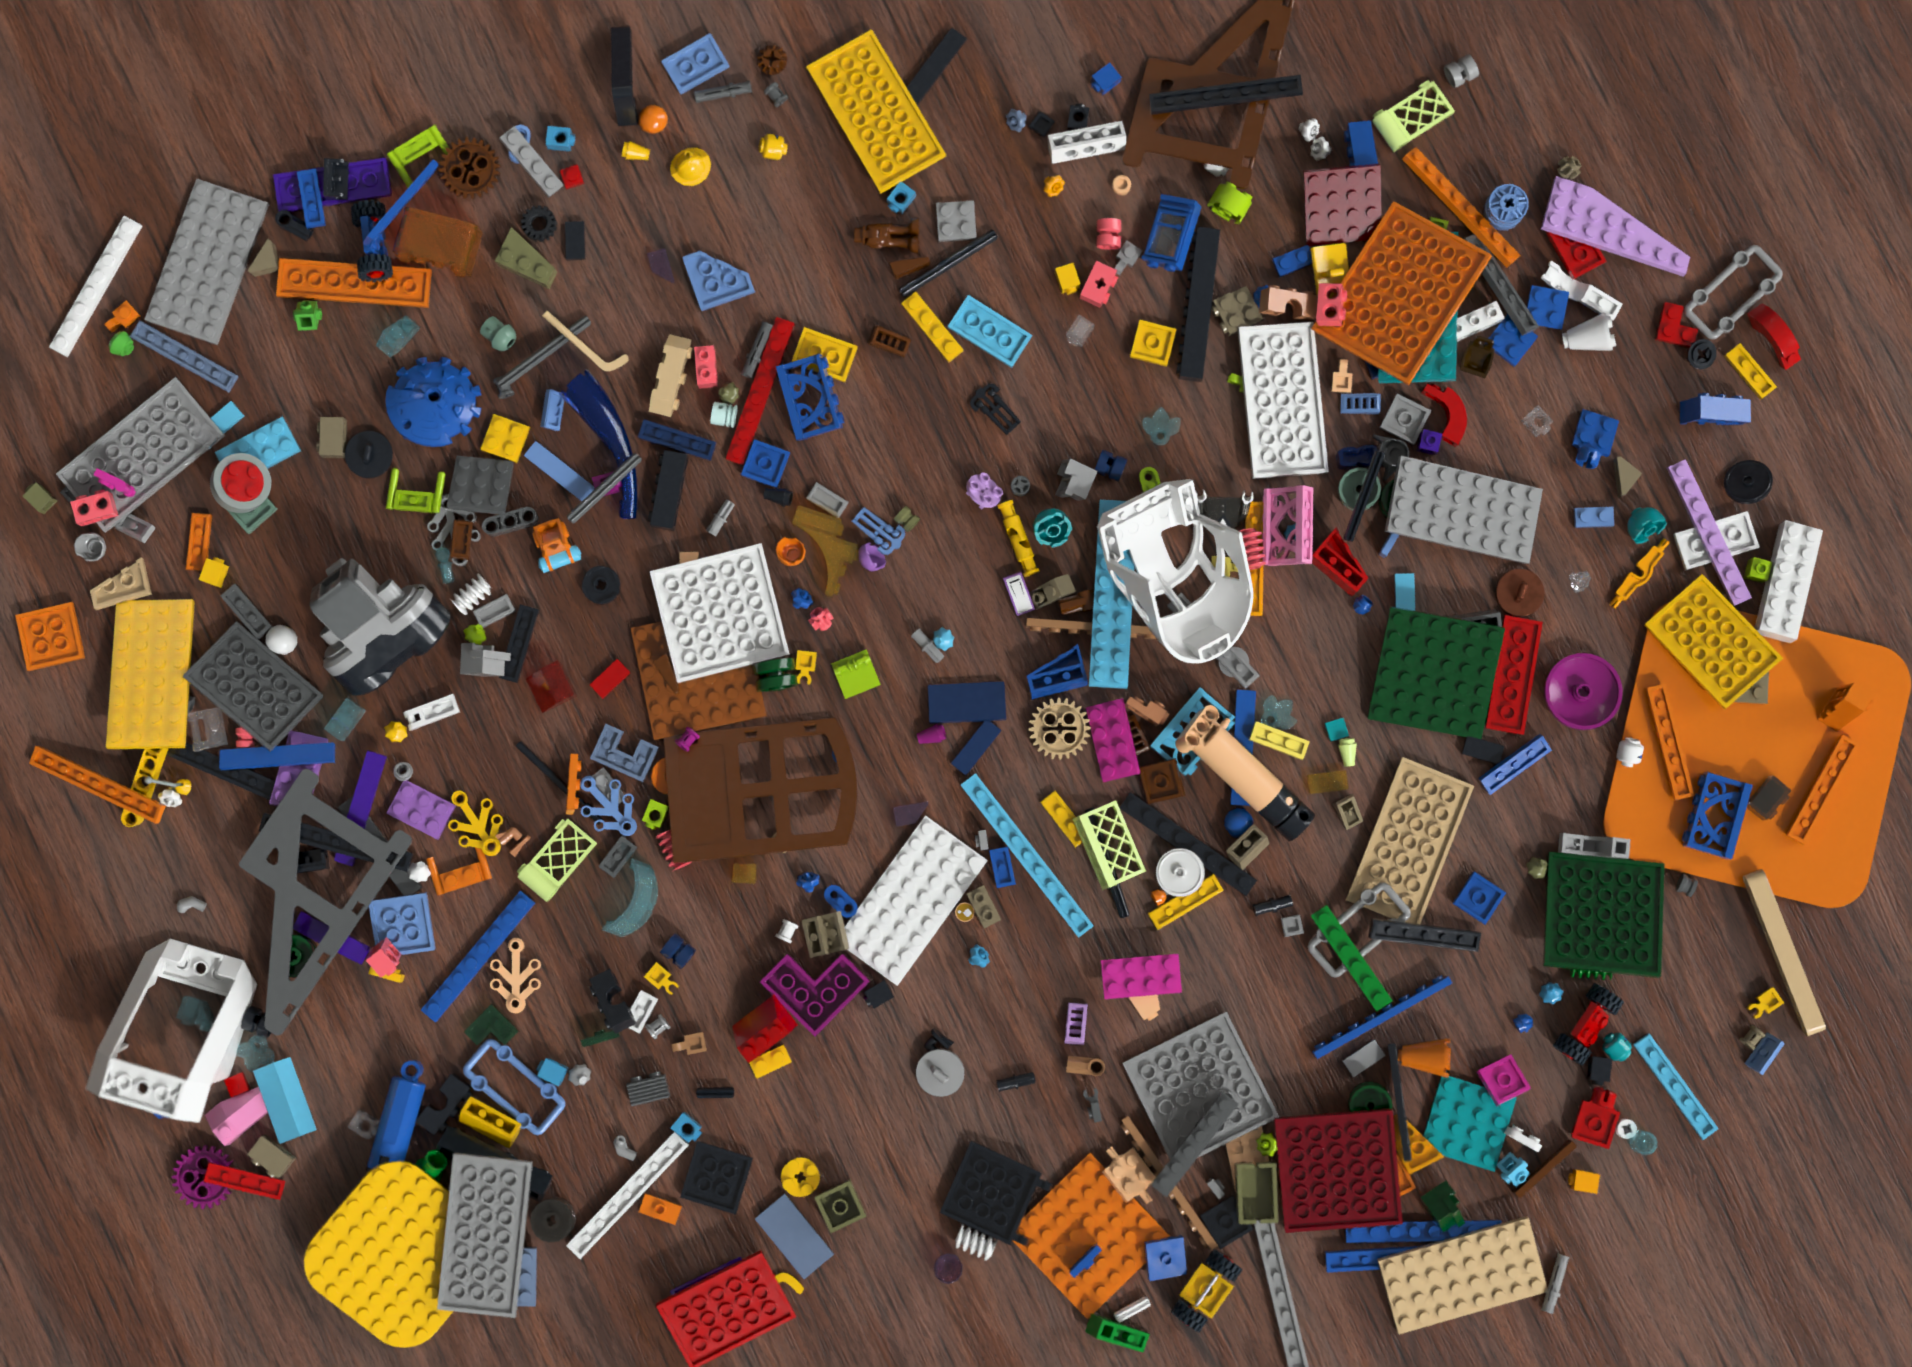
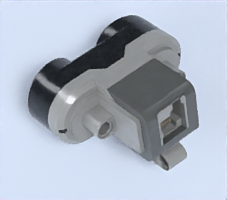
[309,558,451,696]

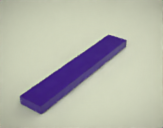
[334,750,387,866]

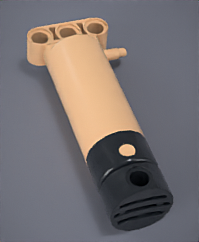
[1176,705,1315,842]

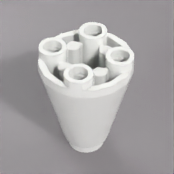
[1562,313,1616,351]

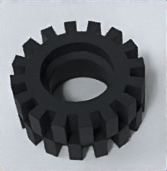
[521,205,557,242]

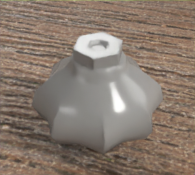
[568,1064,591,1086]

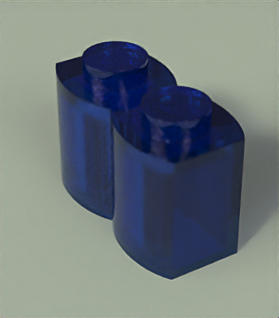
[1336,445,1377,469]

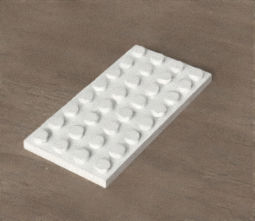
[1238,322,1329,479]
[845,815,988,986]

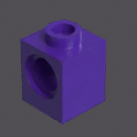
[1416,429,1442,456]

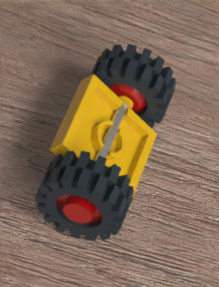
[1171,1249,1243,1333]

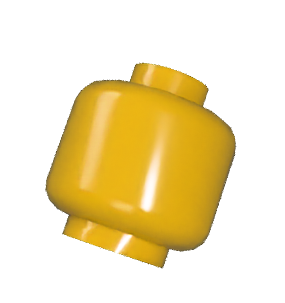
[759,134,787,160]

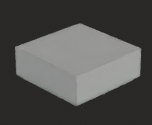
[1280,914,1304,937]

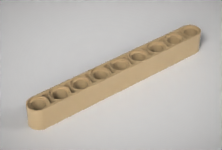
[1743,869,1826,1037]

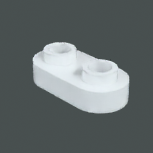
[1504,1125,1542,1152]

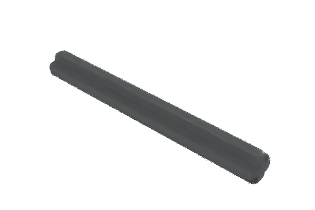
[567,453,642,523]

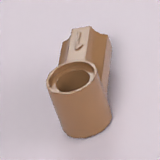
[1067,1055,1105,1076]

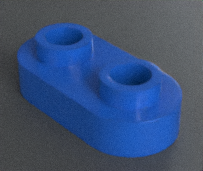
[824,885,858,918]

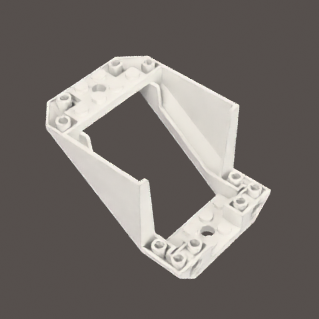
[86,939,257,1122]

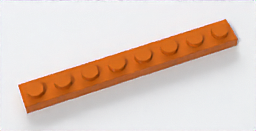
[1402,147,1521,268]
[29,746,166,824]

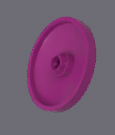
[1544,653,1623,730]

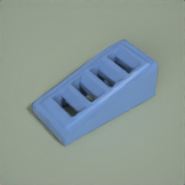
[1340,393,1381,414]

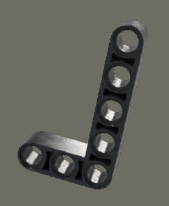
[611,26,638,127]

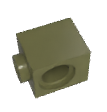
[23,483,57,514]

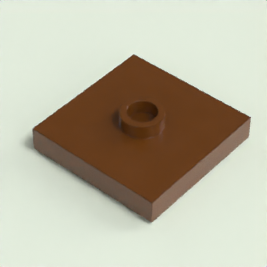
[1139,758,1185,804]

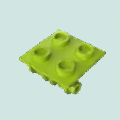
[831,649,881,699]

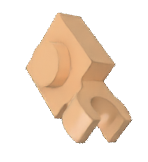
[1331,359,1353,393]

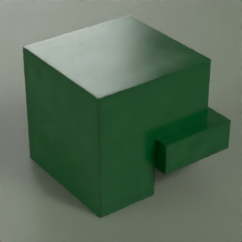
[1420,1180,1465,1232]

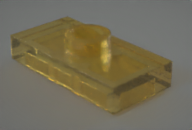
[1307,770,1349,794]

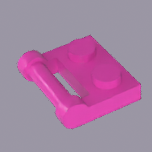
[94,468,136,497]

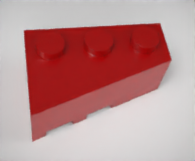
[1312,527,1368,597]

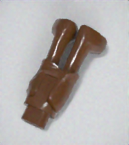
[854,217,920,253]

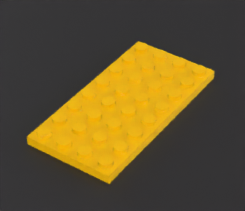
[806,29,946,194]
[106,599,195,749]

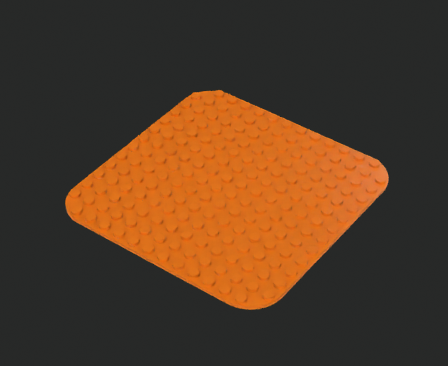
[1603,601,1911,908]

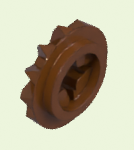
[757,44,787,75]

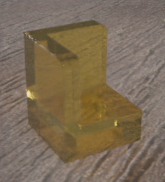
[732,863,757,884]

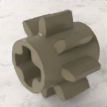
[1558,156,1581,180]

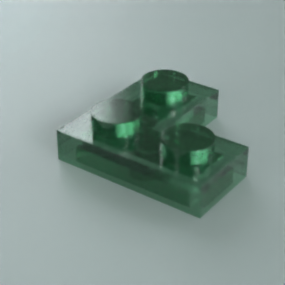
[464,1004,519,1046]

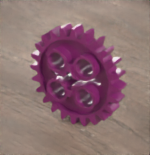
[172,1145,233,1209]

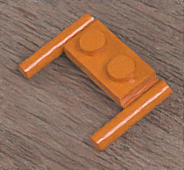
[426,848,492,896]

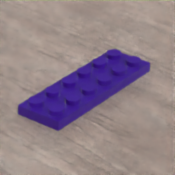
[273,157,392,212]

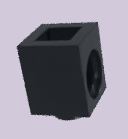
[1067,103,1089,131]
[863,980,894,1009]
[1587,1056,1612,1085]

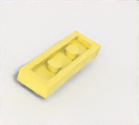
[1248,721,1310,760]

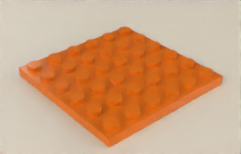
[1013,1152,1171,1320]

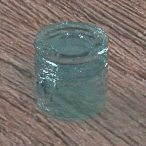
[1629,1130,1657,1155]

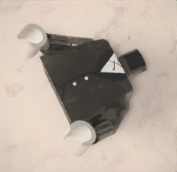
[1195,489,1253,529]

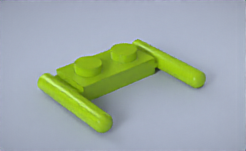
[387,125,450,188]
[386,468,445,513]

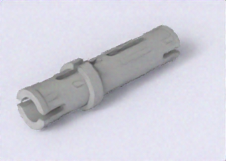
[1541,1253,1570,1314]

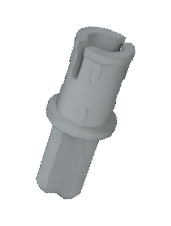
[706,500,734,536]
[911,628,944,663]

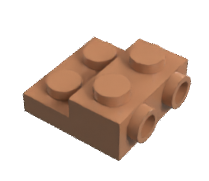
[1125,696,1169,726]

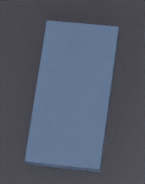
[755,1194,834,1279]

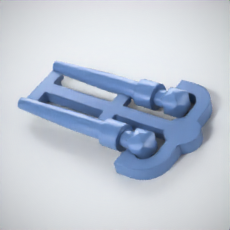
[852,507,905,555]

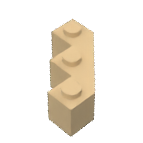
[649,334,693,417]

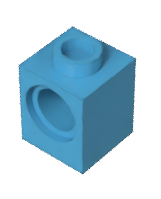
[546,126,575,151]
[887,182,916,214]
[537,1058,569,1086]
[671,1112,702,1143]

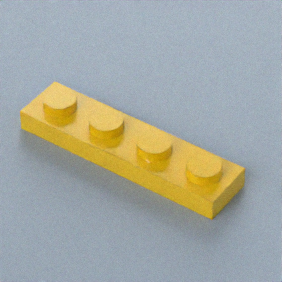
[901,292,963,363]

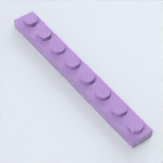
[1667,459,1752,606]

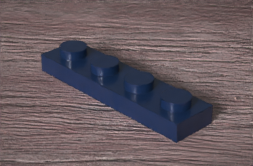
[638,419,717,461]

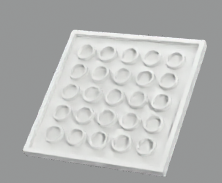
[650,543,790,683]

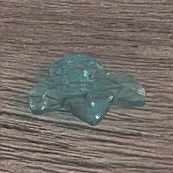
[1143,407,1181,445]
[1261,695,1297,730]
[237,1035,275,1072]

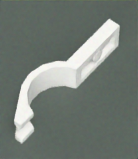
[1541,261,1622,321]

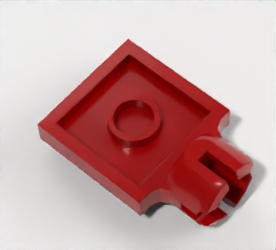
[1570,1087,1621,1149]

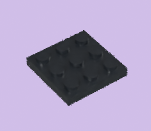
[680,1141,753,1215]

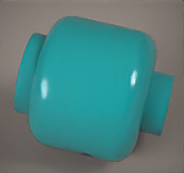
[1602,1033,1631,1062]

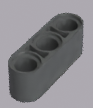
[482,507,539,537]

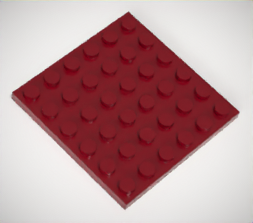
[1275,1108,1403,1233]

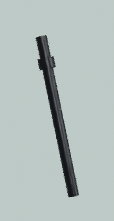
[515,741,604,825]

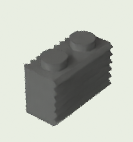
[626,1071,671,1106]

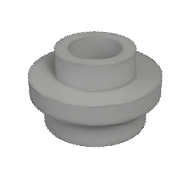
[394,762,413,781]

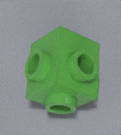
[293,300,322,331]

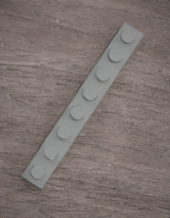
[1254,1219,1309,1367]

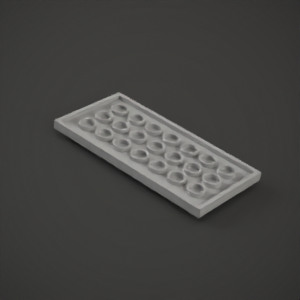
[144,179,269,345]
[56,377,225,533]
[1385,456,1543,564]
[437,1153,533,1318]

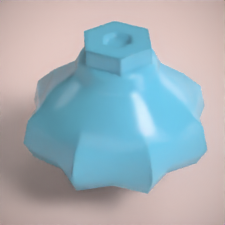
[933,627,955,651]

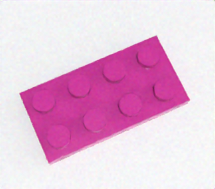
[1086,699,1141,782]
[1101,954,1182,999]

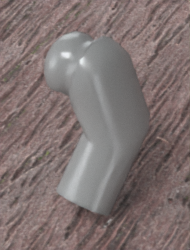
[177,896,207,913]
[614,1135,637,1161]

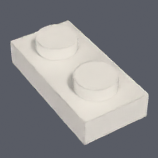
[629,990,658,1034]

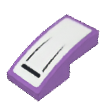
[1003,571,1035,616]

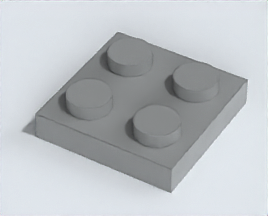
[936,201,976,242]
[1380,394,1431,445]

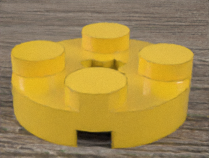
[781,1157,820,1197]

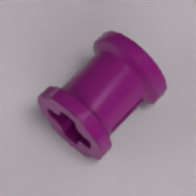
[674,727,700,752]

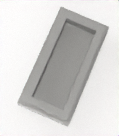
[806,482,849,519]
[473,594,516,628]
[1342,1039,1385,1077]

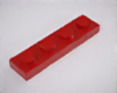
[203,1162,286,1200]

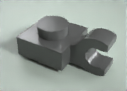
[1083,1088,1102,1123]

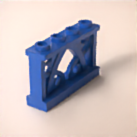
[776,354,844,441]
[1682,772,1753,860]

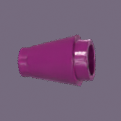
[917,724,946,744]

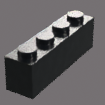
[648,450,689,531]

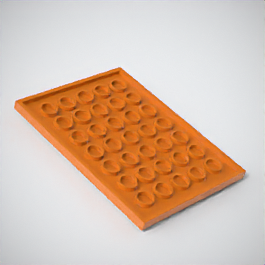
[1311,201,1492,385]

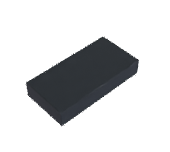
[565,221,586,261]
[1461,736,1504,764]

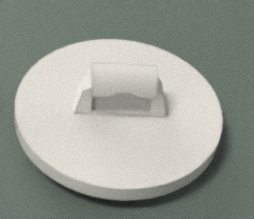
[1156,848,1205,897]

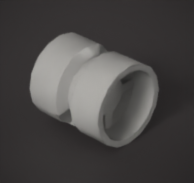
[1444,54,1479,88]

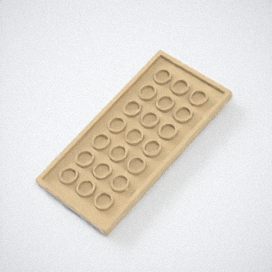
[1346,757,1474,924]
[1377,1216,1547,1334]

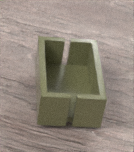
[1235,1162,1278,1224]

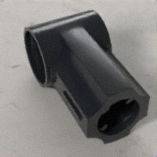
[275,210,315,242]

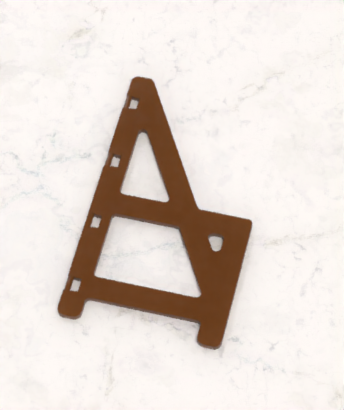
[1123,0,1295,189]

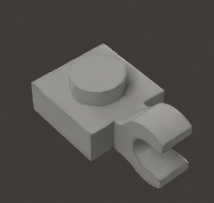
[1114,240,1143,275]

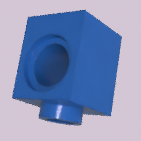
[1091,62,1121,96]

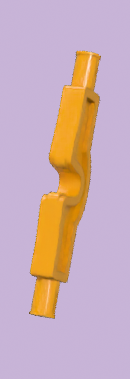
[1609,538,1670,609]

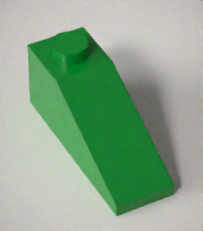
[1085,1313,1150,1352]

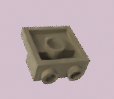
[1211,286,1263,337]

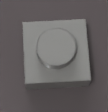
[975,830,988,851]
[1206,1177,1225,1199]

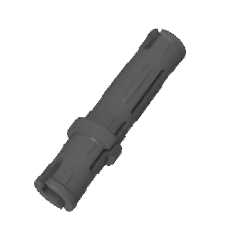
[694,80,752,103]
[740,321,773,378]

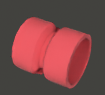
[1096,218,1121,250]

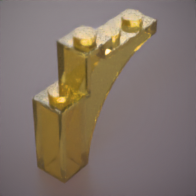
[792,505,859,598]

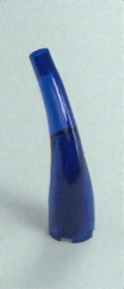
[559,369,638,519]

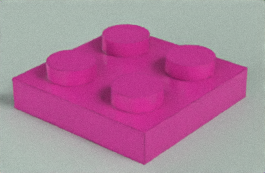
[1477,1054,1531,1106]

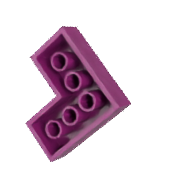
[760,954,870,1037]

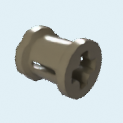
[1739,1025,1766,1051]

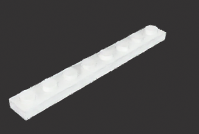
[49,216,142,357]
[566,1132,689,1259]

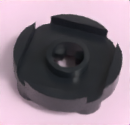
[582,566,621,605]

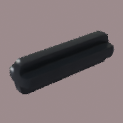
[696,1087,734,1098]

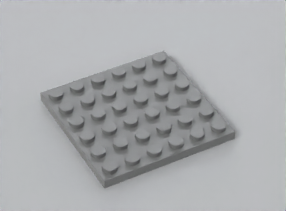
[1122,1012,1279,1159]

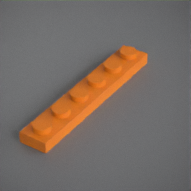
[1645,683,1694,801]
[1786,735,1860,845]

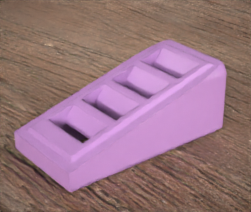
[1065,1002,1088,1045]

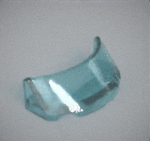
[602,858,658,937]

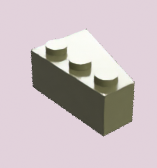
[495,227,557,289]

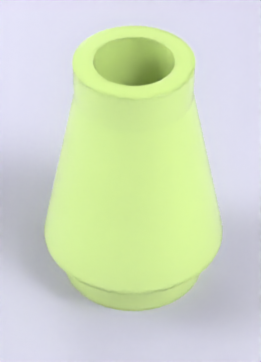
[1338,738,1357,767]

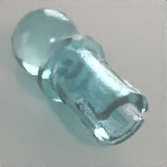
[435,547,455,584]

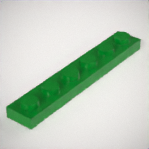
[1311,904,1393,1012]

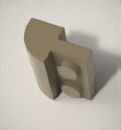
[802,911,849,958]

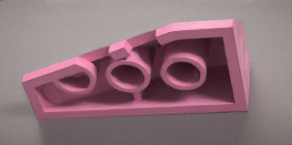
[205,1087,268,1146]

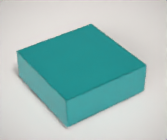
[1324,718,1349,742]

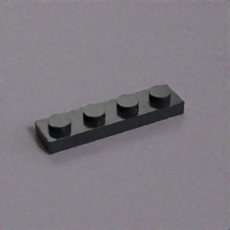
[499,604,540,683]

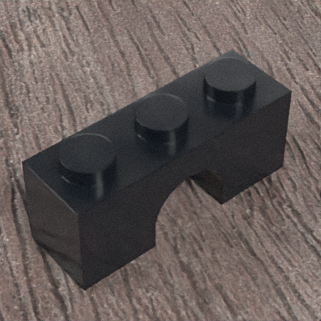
[589,969,637,1034]
[416,1073,472,1135]

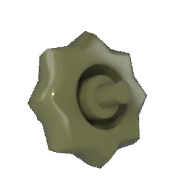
[718,382,739,405]
[1526,857,1548,879]

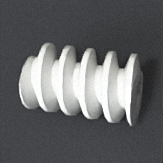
[449,573,492,615]
[955,1224,998,1261]

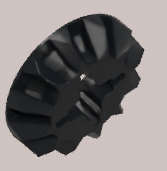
[1687,339,1717,369]

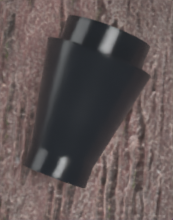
[764,488,793,507]

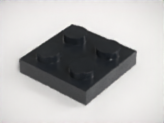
[1200,1195,1254,1249]

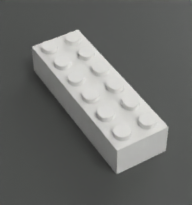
[1755,520,1823,643]

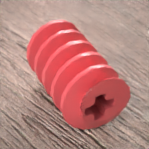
[1239,528,1266,570]
[656,829,691,871]

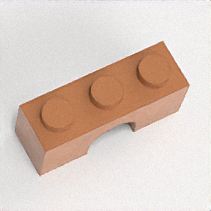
[1259,285,1318,321]

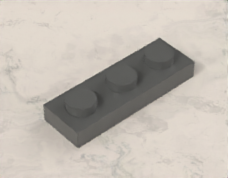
[220,584,273,639]

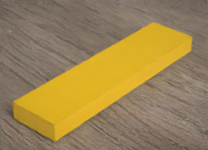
[1148,874,1224,930]

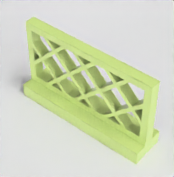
[1073,801,1146,890]

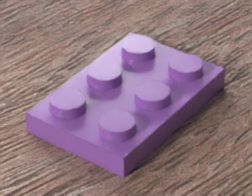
[386,780,456,840]

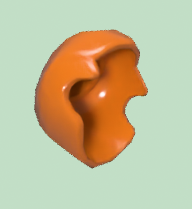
[638,105,668,134]
[776,537,806,566]

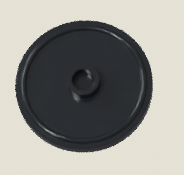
[345,431,393,478]
[1724,460,1773,504]

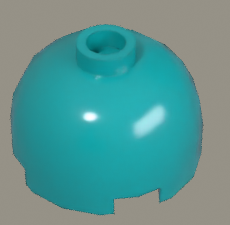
[1627,507,1667,544]
[1033,508,1072,547]

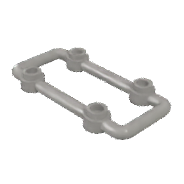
[1684,245,1783,339]
[1308,882,1411,977]

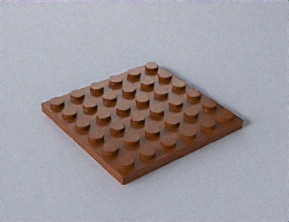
[631,621,767,740]

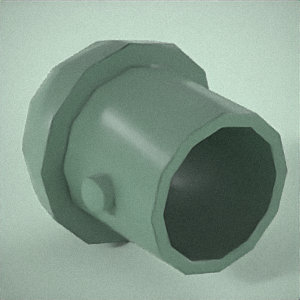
[480,316,516,351]

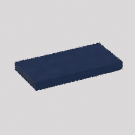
[928,681,1006,724]

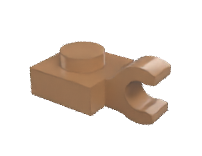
[672,1032,707,1055]

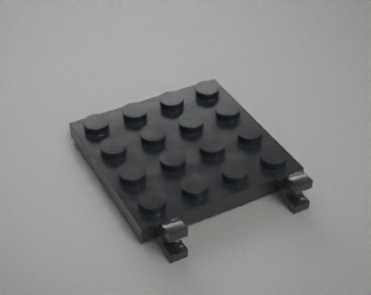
[940,1141,1053,1246]

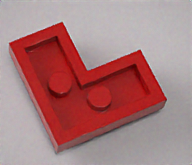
[1655,302,1698,348]

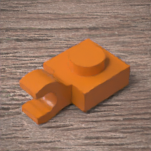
[104,300,140,333]

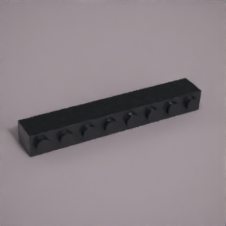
[1176,227,1220,382]

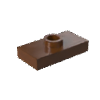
[450,520,473,560]

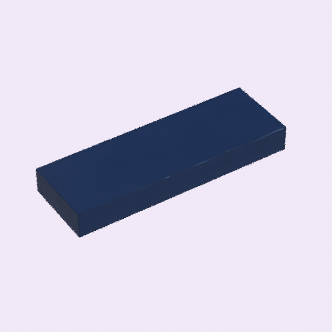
[951,721,1002,776]

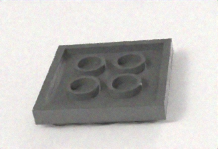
[447,455,514,515]

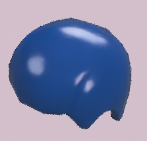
[1224,808,1254,838]

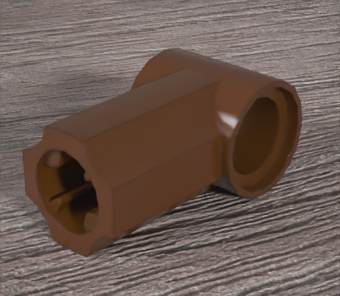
[1058,589,1094,616]

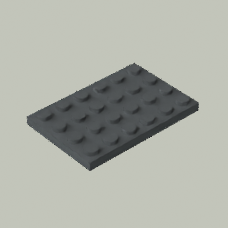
[183,621,323,752]

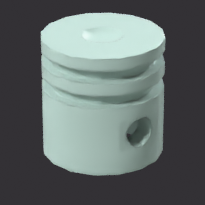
[711,402,737,428]

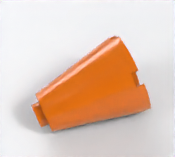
[1398,1038,1451,1078]

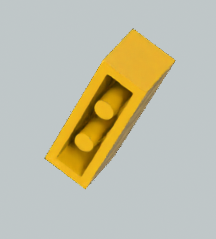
[459,1096,521,1149]

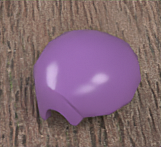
[858,542,886,572]

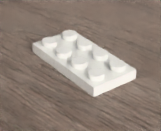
[1673,511,1759,571]

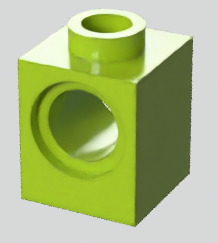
[1744,557,1773,583]
[642,799,669,830]

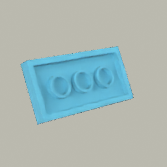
[948,295,1032,368]
[215,417,301,469]

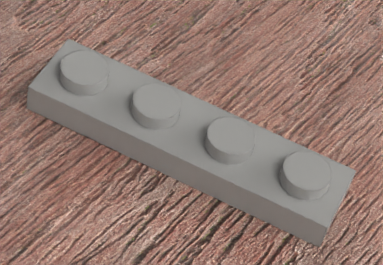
[499,126,564,198]

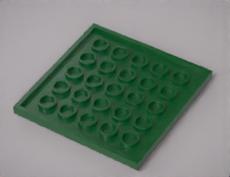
[1367,606,1505,739]
[1543,852,1665,978]

